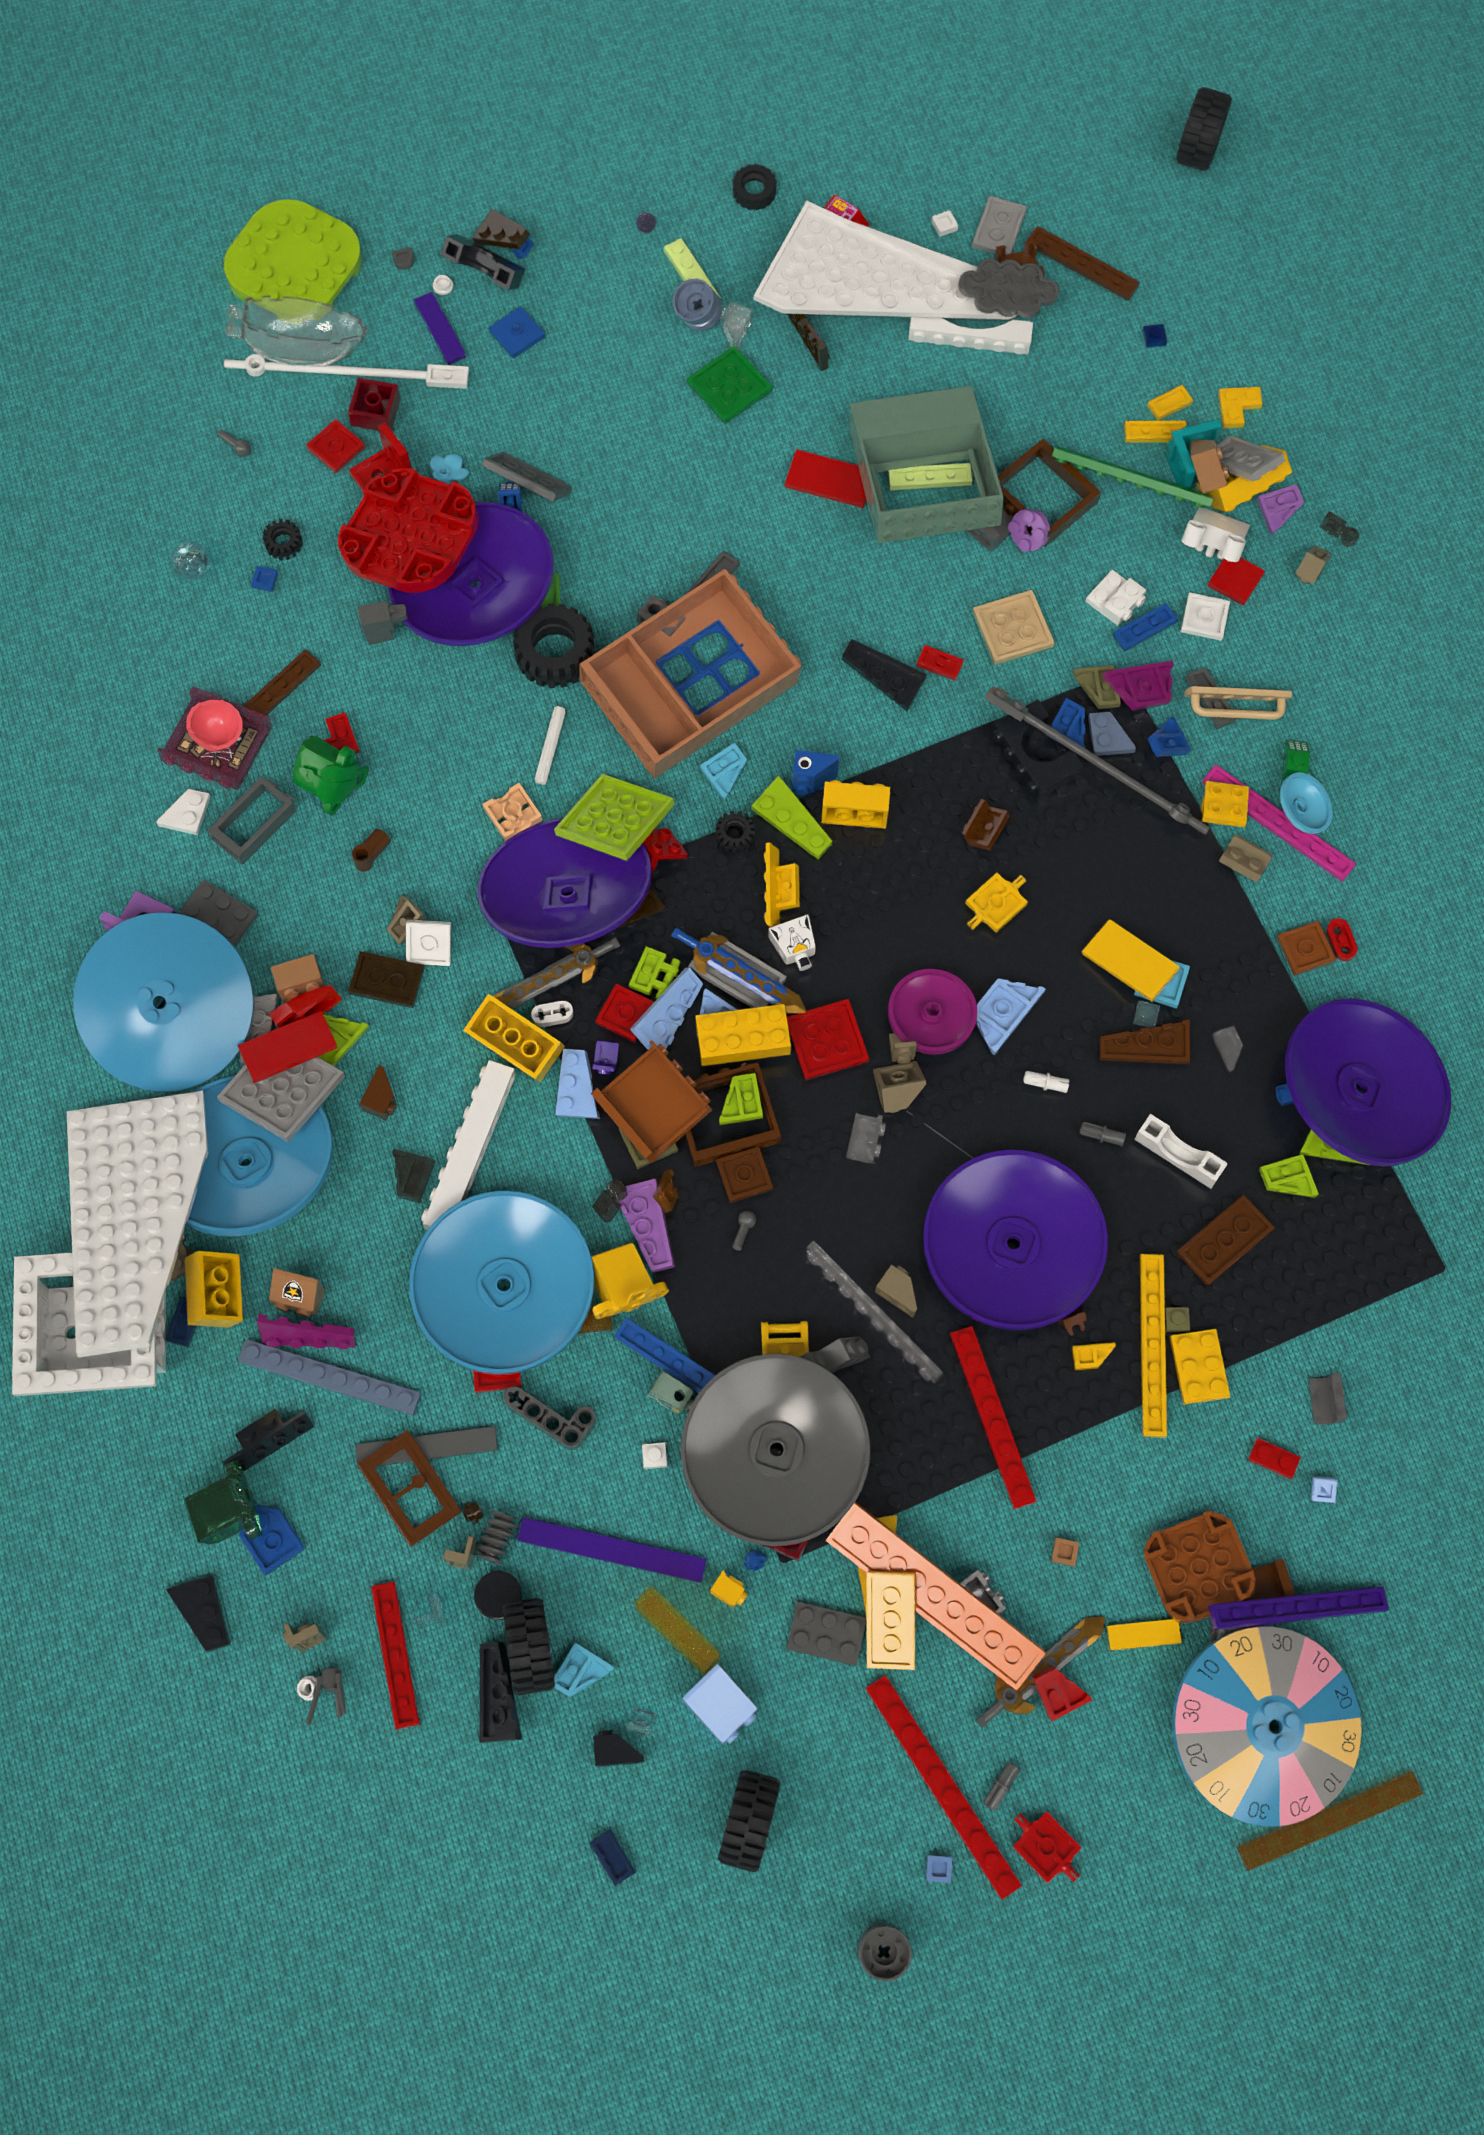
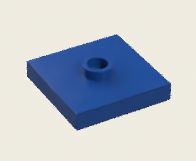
[488,306,545,359]

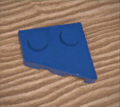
[1046,698,1085,748]
[1148,716,1191,757]

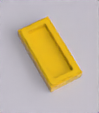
[1147,385,1193,421]

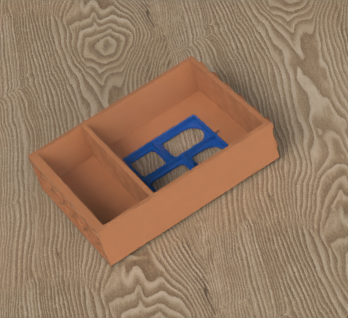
[579,569,801,779]

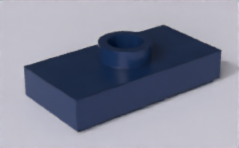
[165,1297,196,1348]
[590,1830,636,1886]

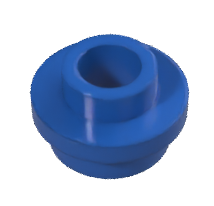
[744,1550,767,1571]

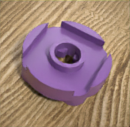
[1008,508,1050,552]

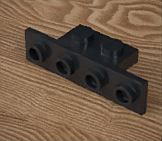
[223,1409,314,1478]

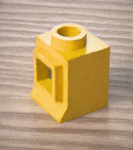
[710,1570,748,1609]

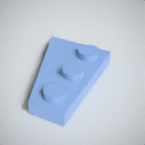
[555,1049,600,1119]

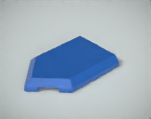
[240,1503,305,1575]

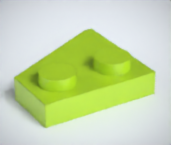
[719,1073,763,1125]
[1259,1154,1319,1198]

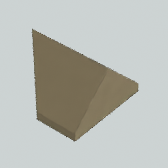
[387,895,425,945]

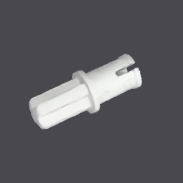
[1023,1071,1069,1093]

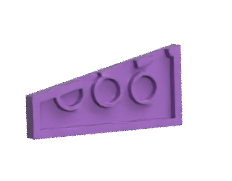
[612,1179,675,1273]

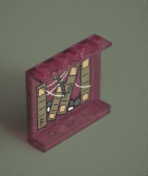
[157,686,273,791]

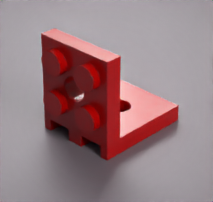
[349,423,411,490]

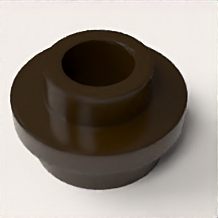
[462,1501,483,1524]

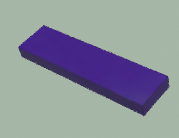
[413,292,466,365]

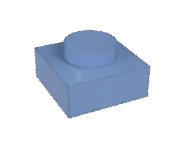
[926,1855,952,1883]

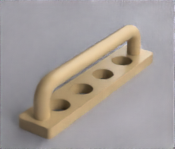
[1185,686,1292,720]

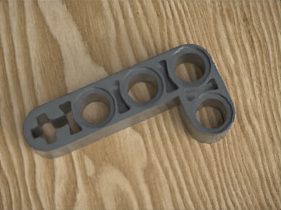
[504,1387,596,1450]

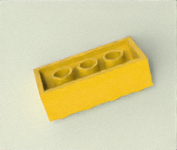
[1196,445,1292,512]

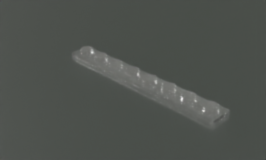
[806,1241,943,1383]

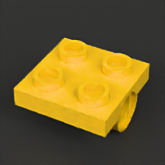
[1201,781,1249,828]

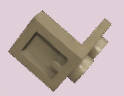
[889,1033,917,1064]

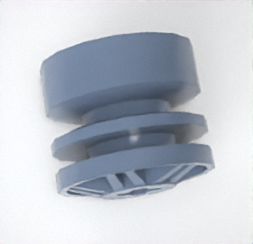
[673,278,722,331]

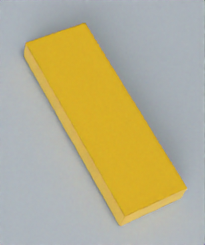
[1124,421,1187,443]
[1106,1619,1182,1651]

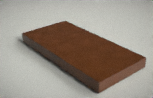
[1176,1194,1275,1287]

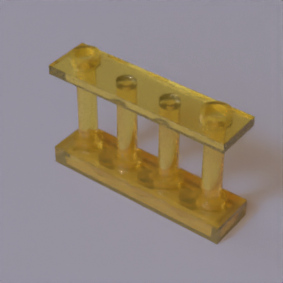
[634,1585,721,1676]

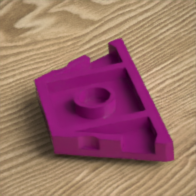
[1102,661,1173,711]

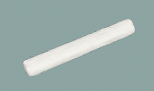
[535,706,565,785]

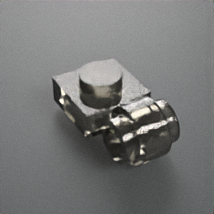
[1320,511,1359,547]
[592,1179,628,1223]

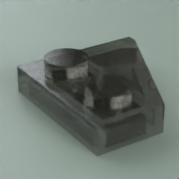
[392,1149,435,1203]

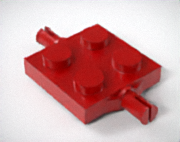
[1012,1811,1081,1884]

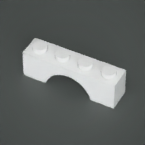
[1134,1114,1228,1189]

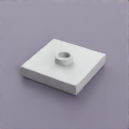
[1180,592,1230,641]
[406,920,451,966]

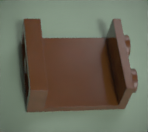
[1249,1559,1296,1600]

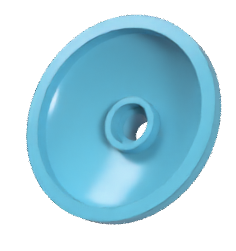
[1280,772,1333,834]

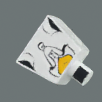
[768,915,815,971]

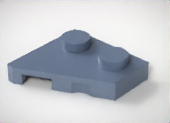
[1088,712,1136,756]

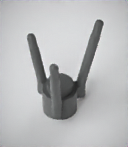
[306,1668,346,1725]

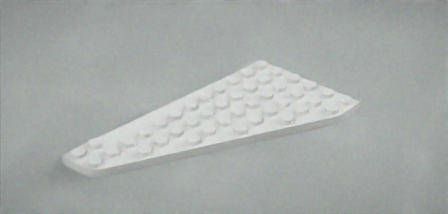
[753,201,1019,319]

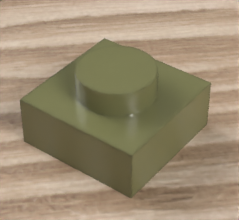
[1165,1308,1190,1332]

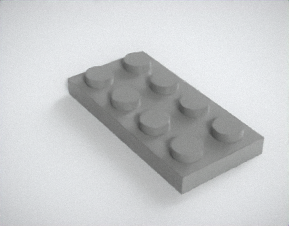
[1217,436,1285,482]
[688,932,787,1008]

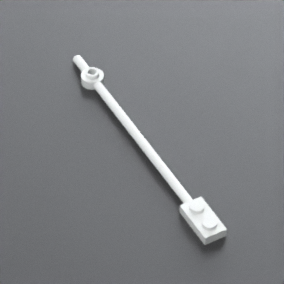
[224,354,469,389]

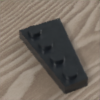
[479,1642,522,1743]

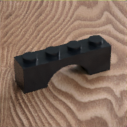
[441,234,525,290]

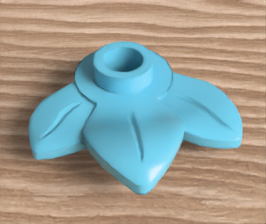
[430,454,469,484]

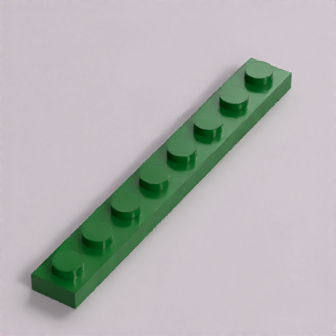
[1052,445,1213,508]

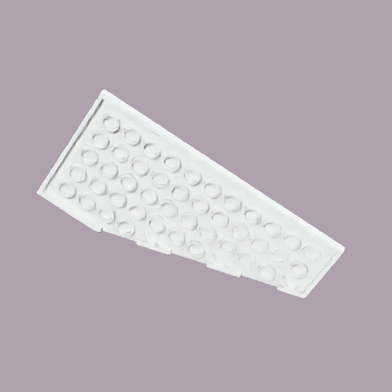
[67,1091,208,1358]

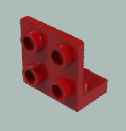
[643,828,688,874]

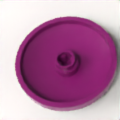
[888,969,977,1055]

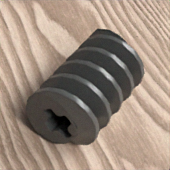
[473,1510,518,1564]

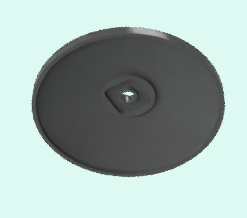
[681,1354,870,1546]

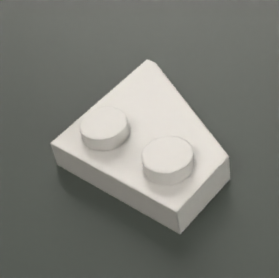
[157,789,211,835]

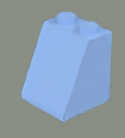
[682,1664,757,1745]

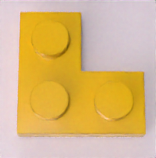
[1218,387,1262,429]

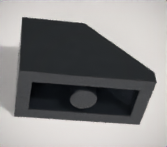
[593,1730,644,1767]

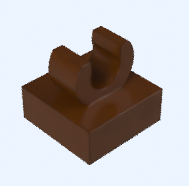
[1058,1307,1087,1335]

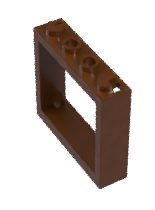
[998,439,1101,547]
[685,1062,781,1167]

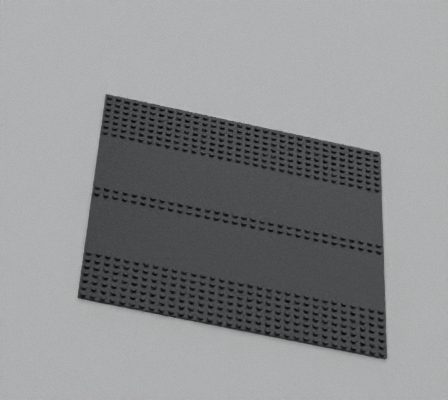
[507,686,1445,1563]

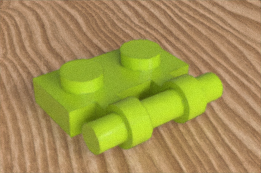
[629,946,681,999]

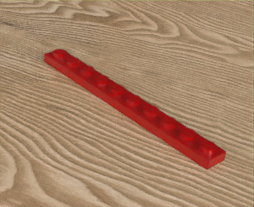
[865,1675,1022,1900]

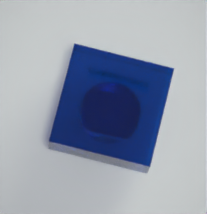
[1142,324,1167,348]

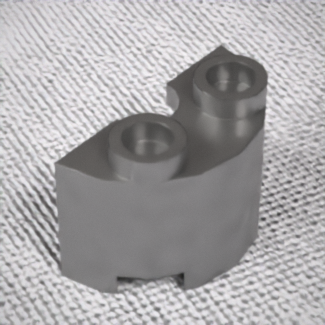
[960,1570,1006,1614]

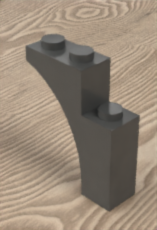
[800,1337,870,1373]

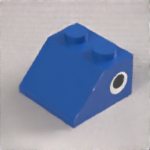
[792,750,839,795]

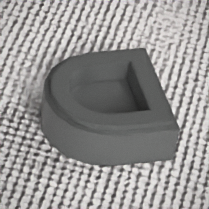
[392,247,414,270]

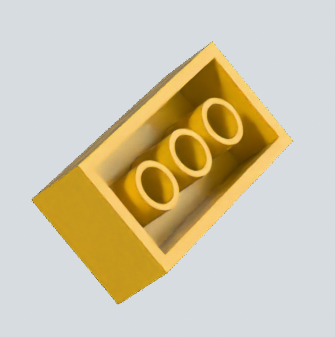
[463,994,565,1083]
[695,1004,791,1066]

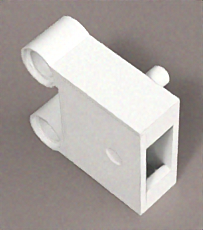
[1181,507,1250,562]

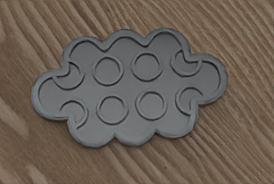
[958,259,1060,318]

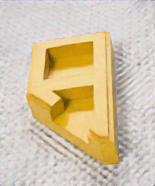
[1072,1342,1116,1370]

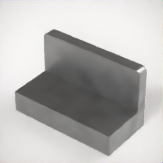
[1308,1373,1347,1425]

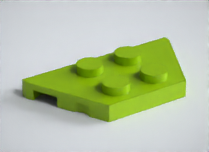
[318,1014,369,1067]

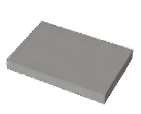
[972,196,1027,254]

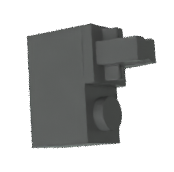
[358,601,408,645]

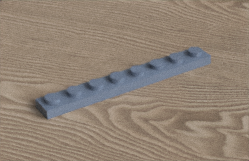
[238,1339,421,1416]

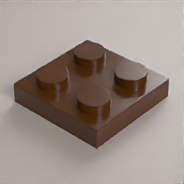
[716,1146,773,1203]

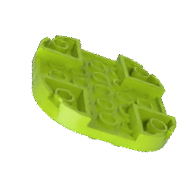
[224,199,362,324]

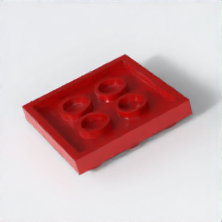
[787,999,869,1081]

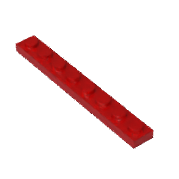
[950,1326,1037,1510]

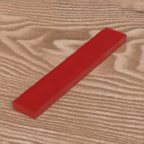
[371,1581,420,1730]

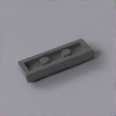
[1185,667,1237,729]

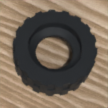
[733,164,776,210]

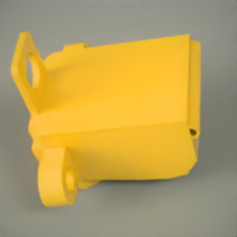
[591,1243,669,1319]

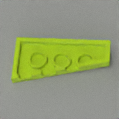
[751,775,832,860]

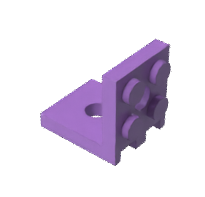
[99,891,175,931]

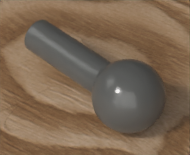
[218,430,251,457]
[733,1210,756,1250]

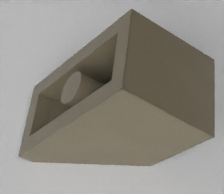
[1295,545,1333,584]
[875,1265,917,1318]

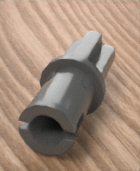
[1080,1122,1126,1147]
[983,1762,1020,1811]

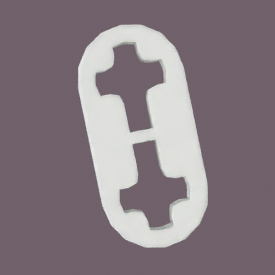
[531,1001,573,1027]

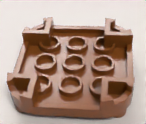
[1144,1511,1256,1624]

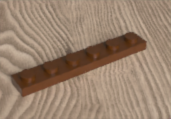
[1027,226,1140,301]

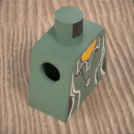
[646,1371,694,1414]

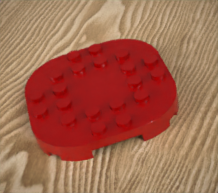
[338,468,479,593]

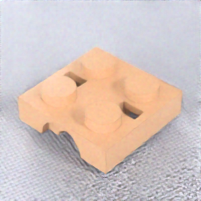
[482,783,542,842]

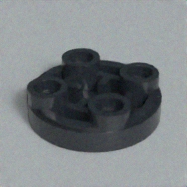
[474,1571,522,1620]

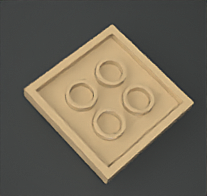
[973,590,1054,665]

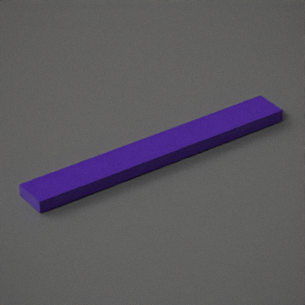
[517,1517,707,1583]
[1208,1587,1389,1630]

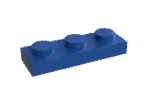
[1113,603,1178,652]

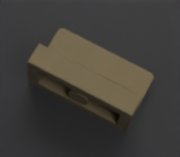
[443,1535,478,1571]

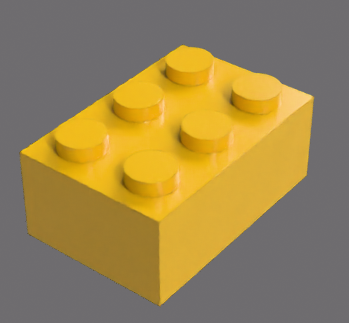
[821,780,890,828]
[185,1251,243,1328]

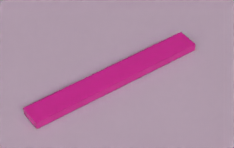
[1202,764,1356,882]

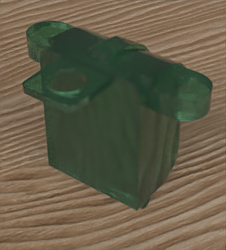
[184,1460,263,1544]

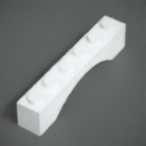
[908,317,1033,354]

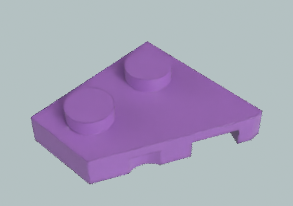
[1257,484,1304,535]

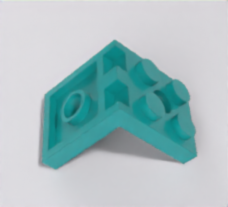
[1165,420,1221,488]

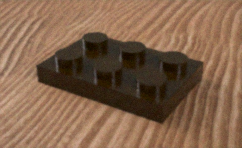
[348,951,425,1008]

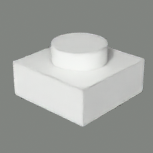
[931,210,958,237]
[642,1442,667,1469]

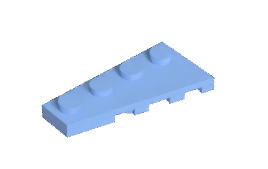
[630,968,703,1050]

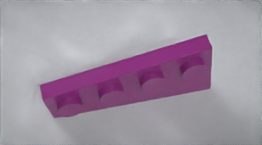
[257,1314,356,1349]

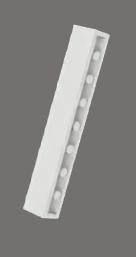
[421,1060,516,1230]

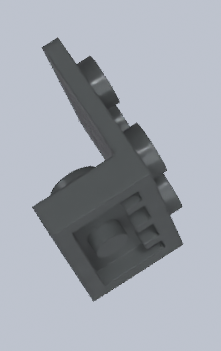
[965,510,1013,552]

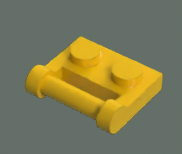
[761,1321,809,1357]

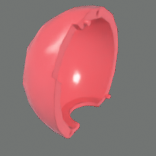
[186,700,243,752]

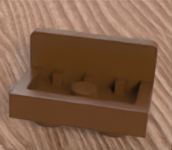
[962,799,1010,851]

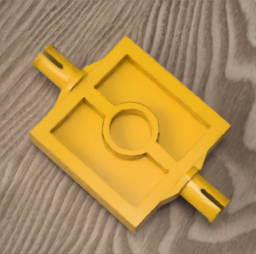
[965,873,1028,933]

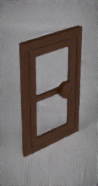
[357,1430,462,1547]

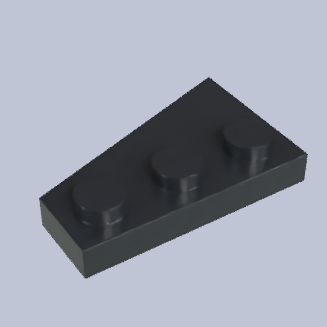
[166,1575,231,1652]

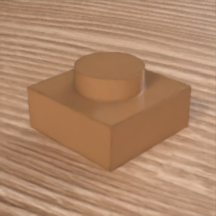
[1051,1537,1079,1567]

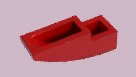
[268,985,343,1028]

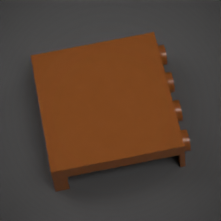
[591,1040,712,1163]

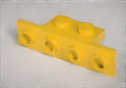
[764,842,800,927]

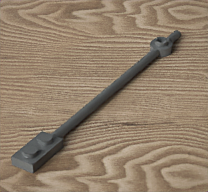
[984,687,1210,834]

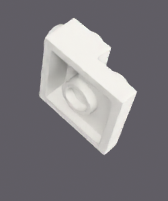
[1085,570,1146,626]

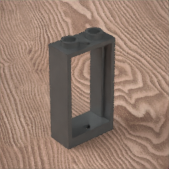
[207,777,296,865]

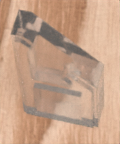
[1212,1026,1243,1072]

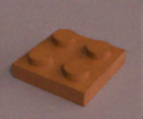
[1277,921,1336,976]

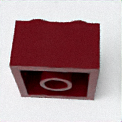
[348,378,401,431]

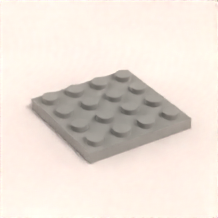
[217,1057,345,1143]

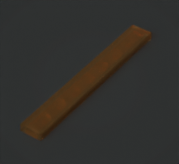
[1236,1771,1423,1871]

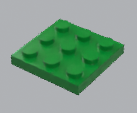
[687,346,773,424]

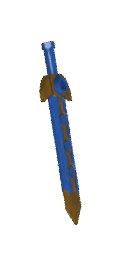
[671,927,806,1014]

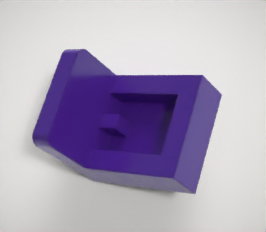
[592,1040,620,1074]

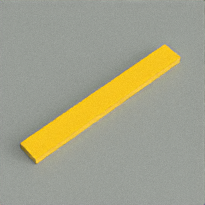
[1140,1254,1167,1438]

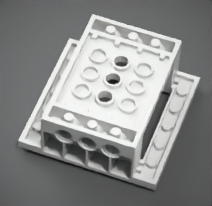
[12,1253,166,1396]

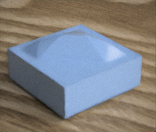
[1310,1476,1338,1503]

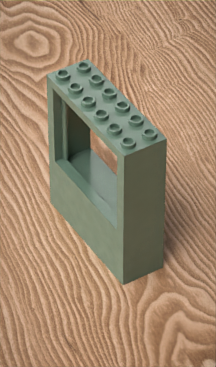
[850,386,1003,543]

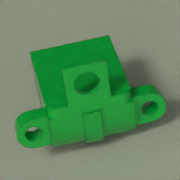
[293,735,369,815]

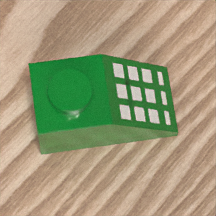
[1281,740,1310,780]

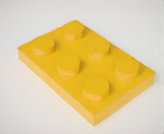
[1170,1329,1230,1405]

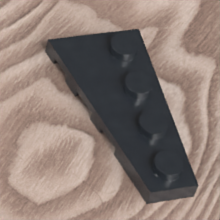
[841,639,927,712]

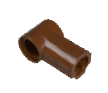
[352,829,391,872]

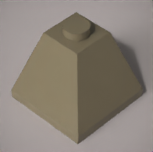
[873,1061,926,1113]

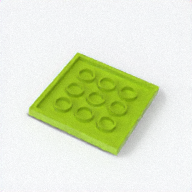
[554,774,675,861]

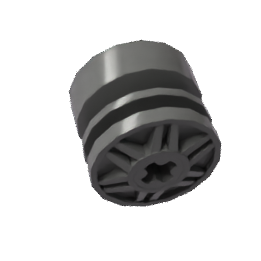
[857,1923,912,1982]

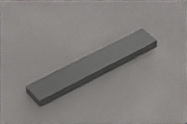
[355,1426,498,1469]

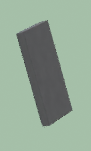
[482,451,573,502]

